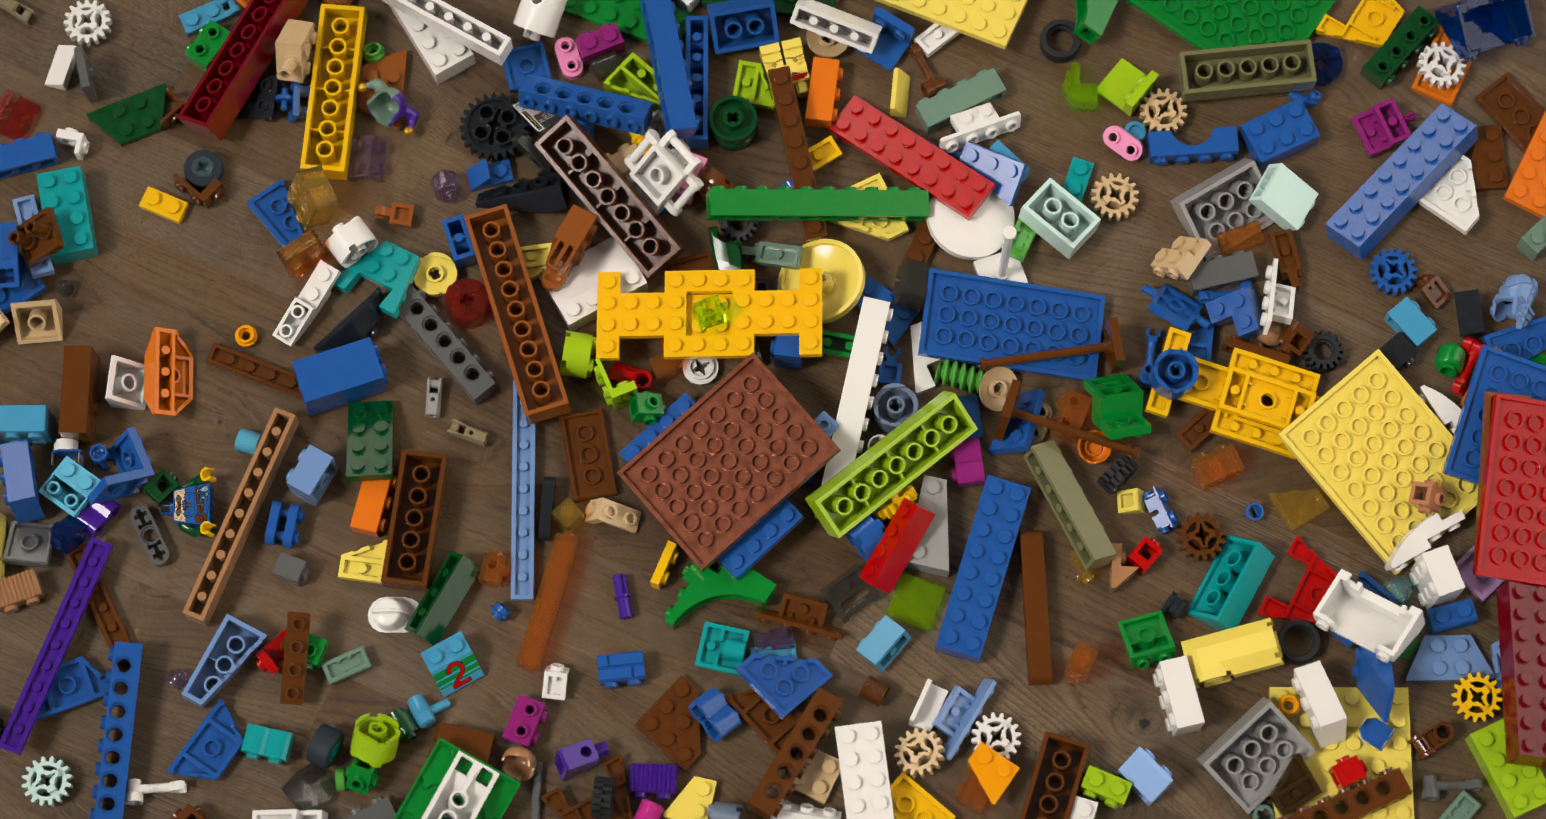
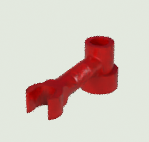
[1451,336,1488,396]

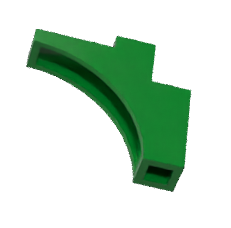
[1073,0,1118,45]
[664,562,777,630]

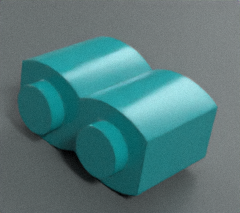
[241,724,295,766]

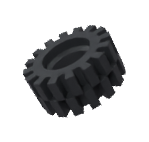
[719,220,761,242]
[1301,330,1344,374]
[1097,454,1139,495]
[591,776,615,819]

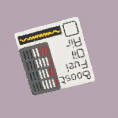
[513,102,562,132]

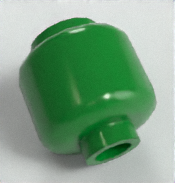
[1435,343,1466,377]

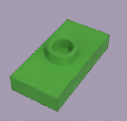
[1010,218,1036,262]

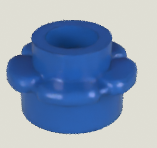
[491,601,512,622]

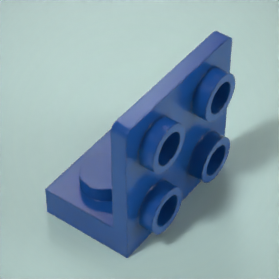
[855,6,915,72]

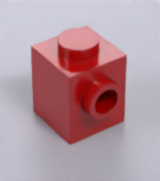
[1328,755,1368,791]

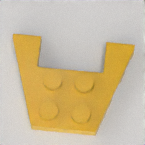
[1315,0,1405,48]

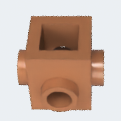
[1408,480,1446,515]

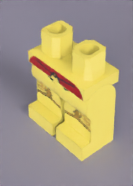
[759,37,810,98]

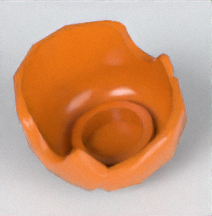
[1077,430,1112,464]

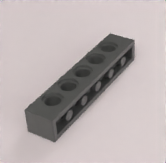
[399,285,497,406]

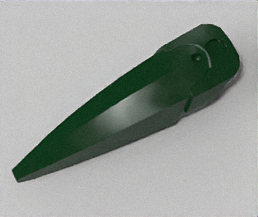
[708,226,763,363]

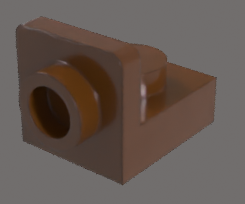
[1412,274,1452,309]

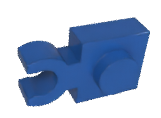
[877,346,902,385]

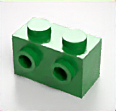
[185,20,230,72]

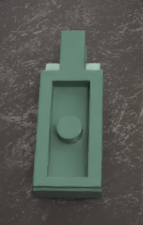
[741,241,804,270]

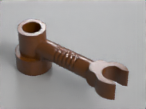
[908,43,947,98]

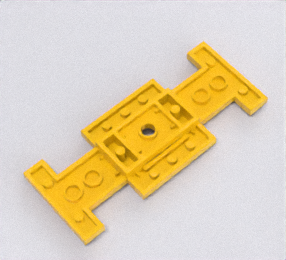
[596,268,823,361]
[1144,327,1321,460]

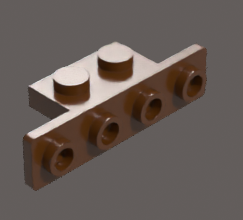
[754,591,846,641]
[278,611,311,705]

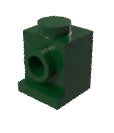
[142,468,179,506]

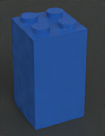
[292,337,389,417]

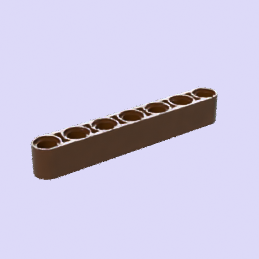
[1019,530,1052,685]

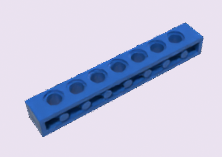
[89,641,143,819]

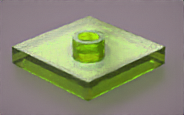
[886,572,945,631]

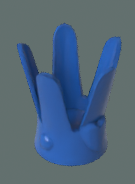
[89,444,115,471]

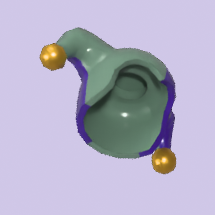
[358,78,419,136]

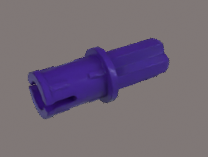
[613,574,634,620]

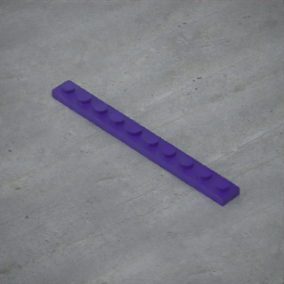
[0,537,114,756]

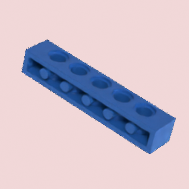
[685,16,709,149]
[519,74,653,135]

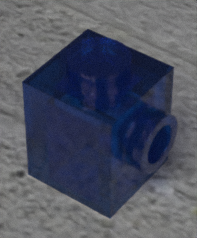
[50,514,87,555]

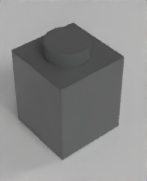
[272,552,310,587]

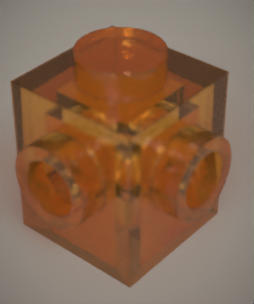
[478,551,511,588]

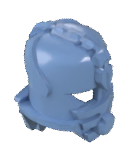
[1490,274,1538,329]

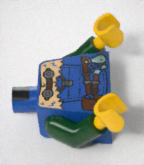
[160,467,216,538]

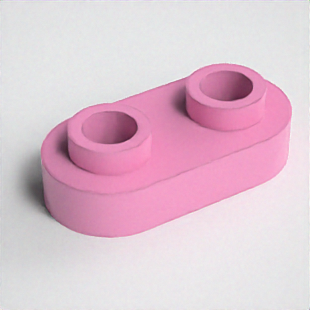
[555,37,583,80]
[1103,125,1144,161]

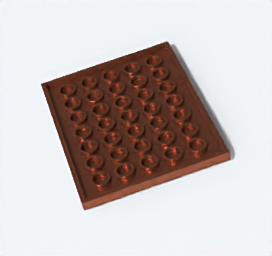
[617,353,841,572]

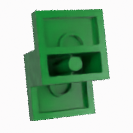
[1084,373,1152,440]

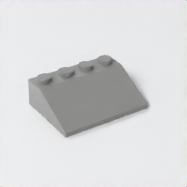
[1170,158,1275,261]
[1196,696,1316,814]

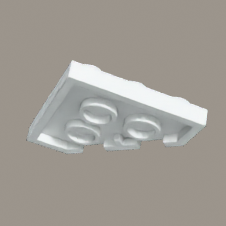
[1417,155,1479,235]

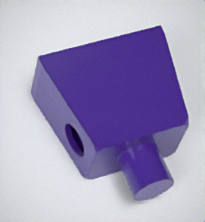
[553,738,609,782]

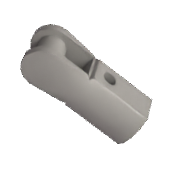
[425,377,443,418]

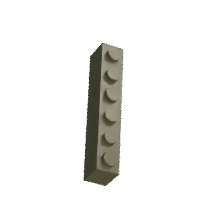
[1023,439,1117,571]

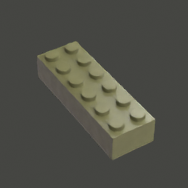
[1176,39,1317,102]

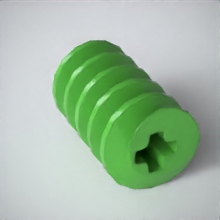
[934,359,984,394]

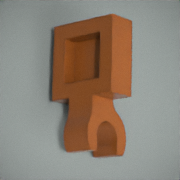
[375,202,415,229]

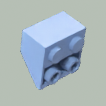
[1116,747,1173,807]

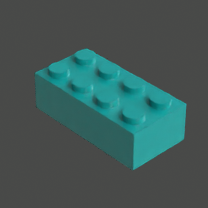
[36,166,99,265]

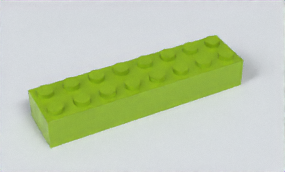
[805,391,978,538]

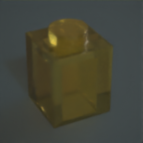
[551,497,585,535]

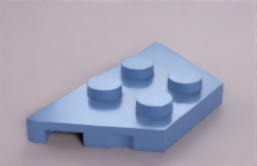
[1405,635,1495,683]

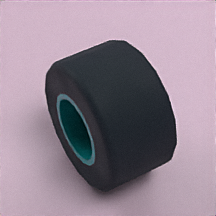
[306,723,344,769]

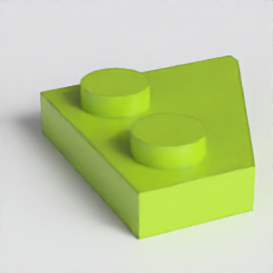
[733,60,774,110]

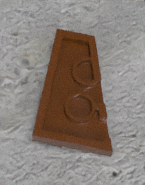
[1471,125,1508,191]

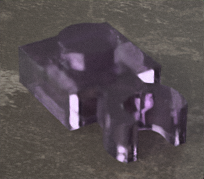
[754,627,794,650]

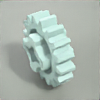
[22,756,74,807]

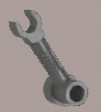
[1421,775,1483,802]

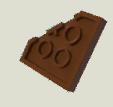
[634,675,701,773]

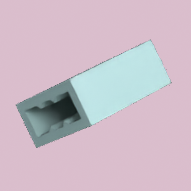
[1248,163,1318,231]

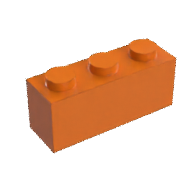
[805,57,843,129]
[350,468,398,538]

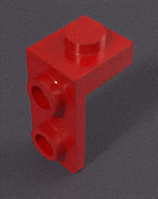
[254,628,286,675]

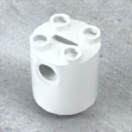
[513,0,567,42]

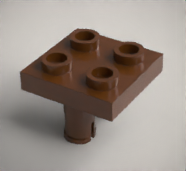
[8,207,65,268]

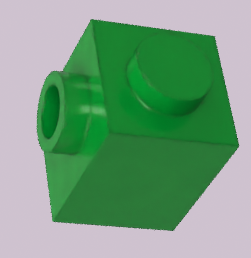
[306,634,330,671]

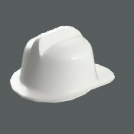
[368,597,419,633]

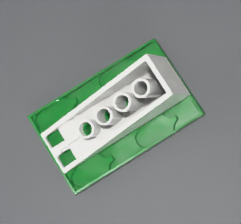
[394,738,521,819]

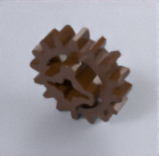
[1176,512,1226,562]

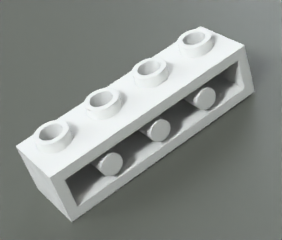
[790,0,883,54]

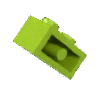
[1079,765,1133,809]

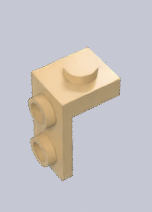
[585,498,641,533]

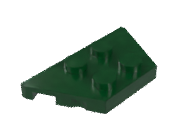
[86,83,167,147]

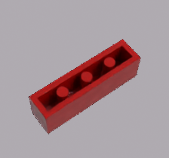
[859,497,935,594]

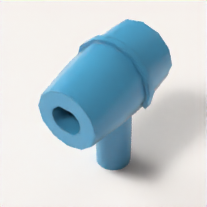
[407,694,451,729]

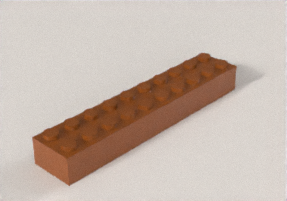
[464,204,571,425]

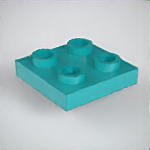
[695,621,750,677]

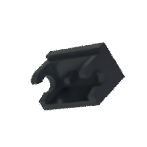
[1454,289,1485,340]

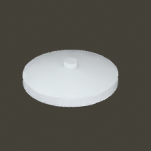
[926,192,1015,260]

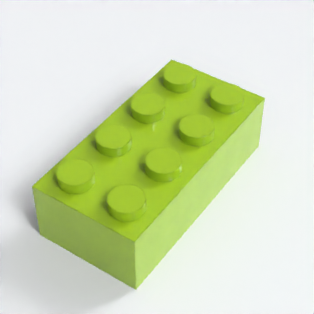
[1465,718,1546,819]

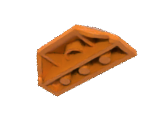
[144,327,193,417]

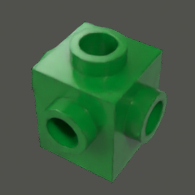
[628,391,665,425]
[345,757,380,795]

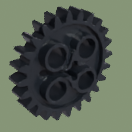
[459,92,531,162]

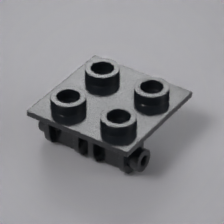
[236,75,281,122]

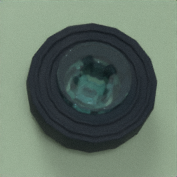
[184,150,224,189]

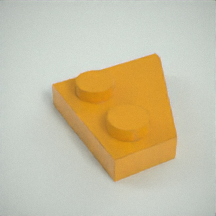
[968,742,1020,806]

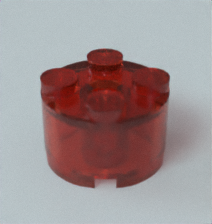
[444,279,491,329]

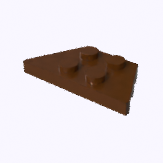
[725,689,802,755]

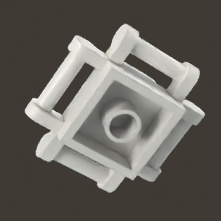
[624,129,704,216]

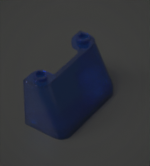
[1434,0,1536,62]

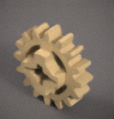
[1139,88,1187,133]
[1090,173,1139,221]
[894,728,945,778]

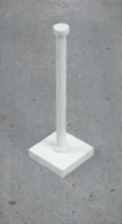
[973,226,1028,283]

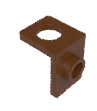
[160,87,184,130]

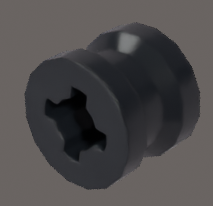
[1161,591,1189,620]

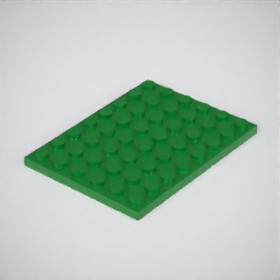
[1124,0,1336,96]

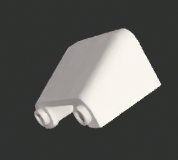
[1313,569,1425,663]

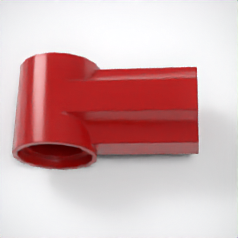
[608,361,654,393]

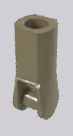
[0,0,36,25]
[446,419,489,447]

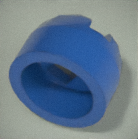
[1244,502,1264,521]

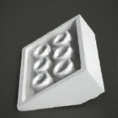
[538,237,648,331]

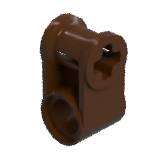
[1408,721,1454,761]

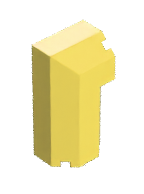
[1181,618,1284,688]

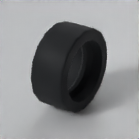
[1040,19,1082,63]
[1277,619,1321,665]

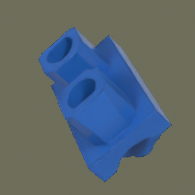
[275,82,310,123]

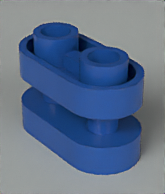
[265,500,305,549]

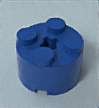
[1149,349,1198,400]
[844,513,886,561]

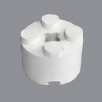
[325,216,378,268]

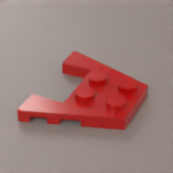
[1257,536,1338,625]

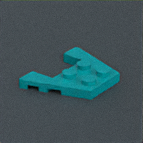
[333,241,422,318]

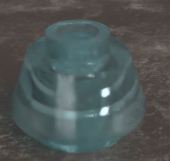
[1383,576,1412,606]

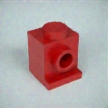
[1126,536,1163,576]

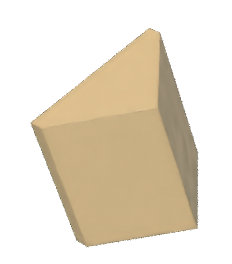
[10,299,63,345]

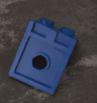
[87,427,155,505]

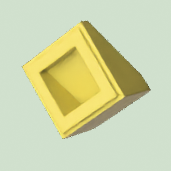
[1117,488,1146,514]

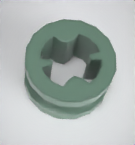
[1252,805,1274,819]

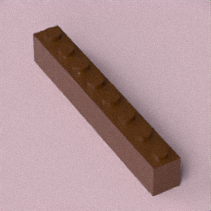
[767,66,828,244]

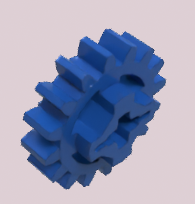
[1368,247,1418,297]

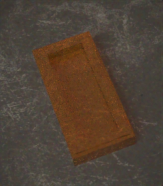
[1216,220,1264,256]

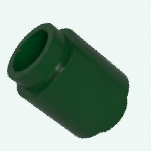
[388,707,420,743]

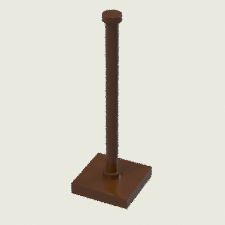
[979,317,1125,374]
[993,379,1140,459]

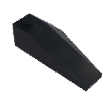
[475,168,570,213]

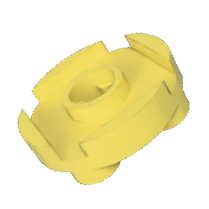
[414,252,458,297]

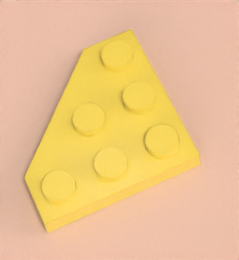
[829,173,909,241]

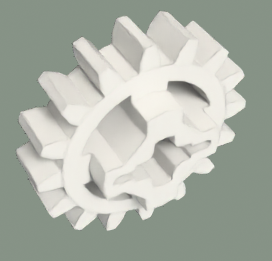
[63,0,112,47]
[1417,42,1466,90]
[971,712,1021,760]

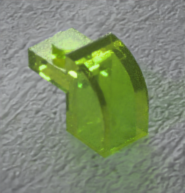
[1061,62,1098,112]

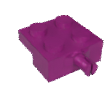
[1351,98,1417,158]

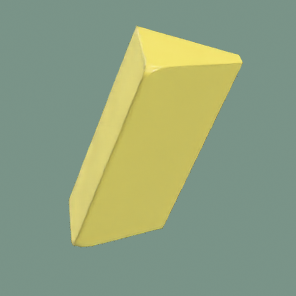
[890,67,910,117]

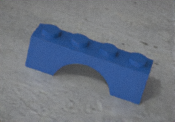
[1146,126,1239,166]

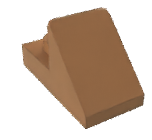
[1109,543,1139,593]

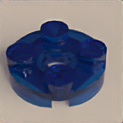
[1312,42,1343,86]

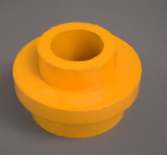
[235,325,258,347]
[1277,694,1301,718]

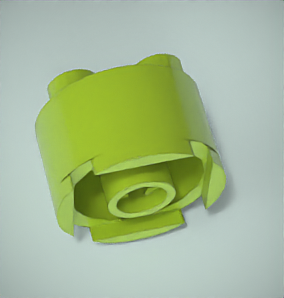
[560,330,597,379]
[350,713,401,768]

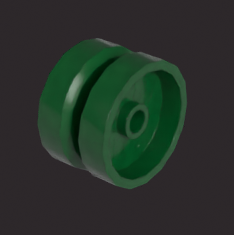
[709,95,758,152]

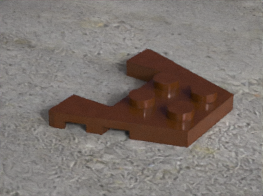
[541,754,633,819]

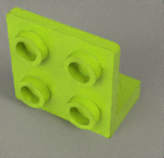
[1096,58,1159,116]
[593,358,638,411]

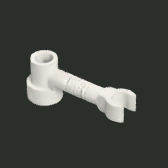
[125,779,187,805]

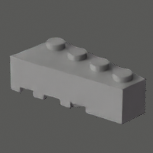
[905,475,949,577]

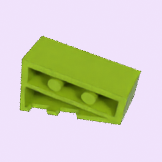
[603,52,661,111]

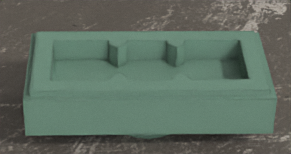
[321,646,373,686]
[1439,790,1481,819]

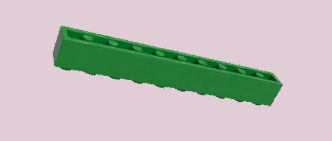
[706,186,930,222]

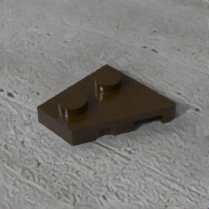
[1269,753,1322,816]

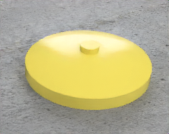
[778,239,865,324]

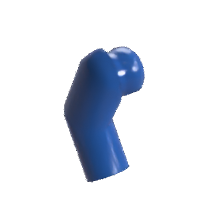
[1287,90,1322,108]

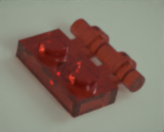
[0,90,41,142]

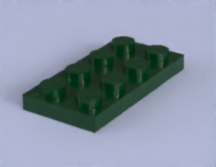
[346,400,394,482]

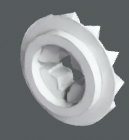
[683,359,719,386]

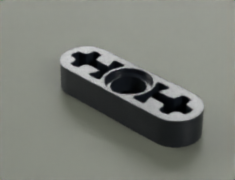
[538,476,556,541]

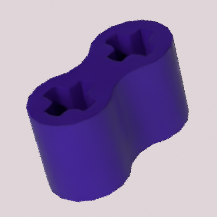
[75,500,121,538]

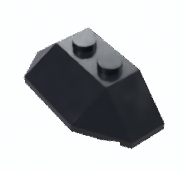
[313,287,384,354]

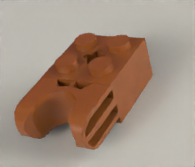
[541,204,598,292]

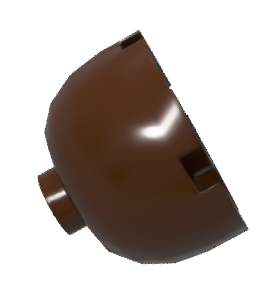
[697,163,736,203]

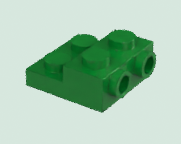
[1117,610,1176,670]

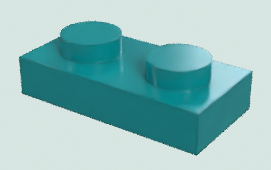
[1063,157,1094,203]

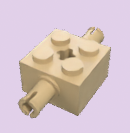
[275,19,317,83]

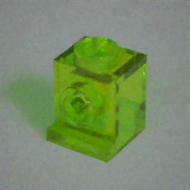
[692,294,729,333]

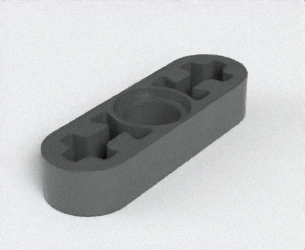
[130,505,171,567]

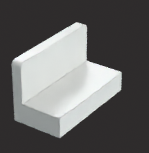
[909,679,948,734]

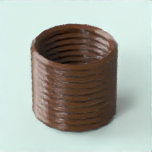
[859,675,890,707]

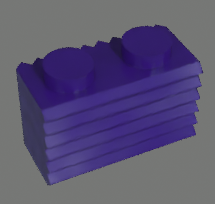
[629,763,678,800]

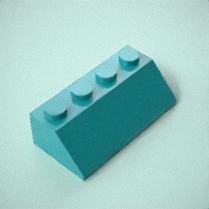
[1186,535,1275,631]

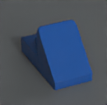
[466,159,514,192]

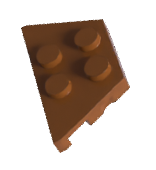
[358,49,408,131]

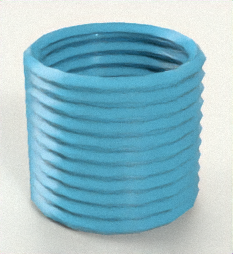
[235,428,263,456]

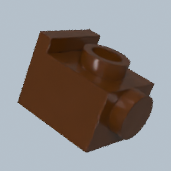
[1277,319,1316,356]

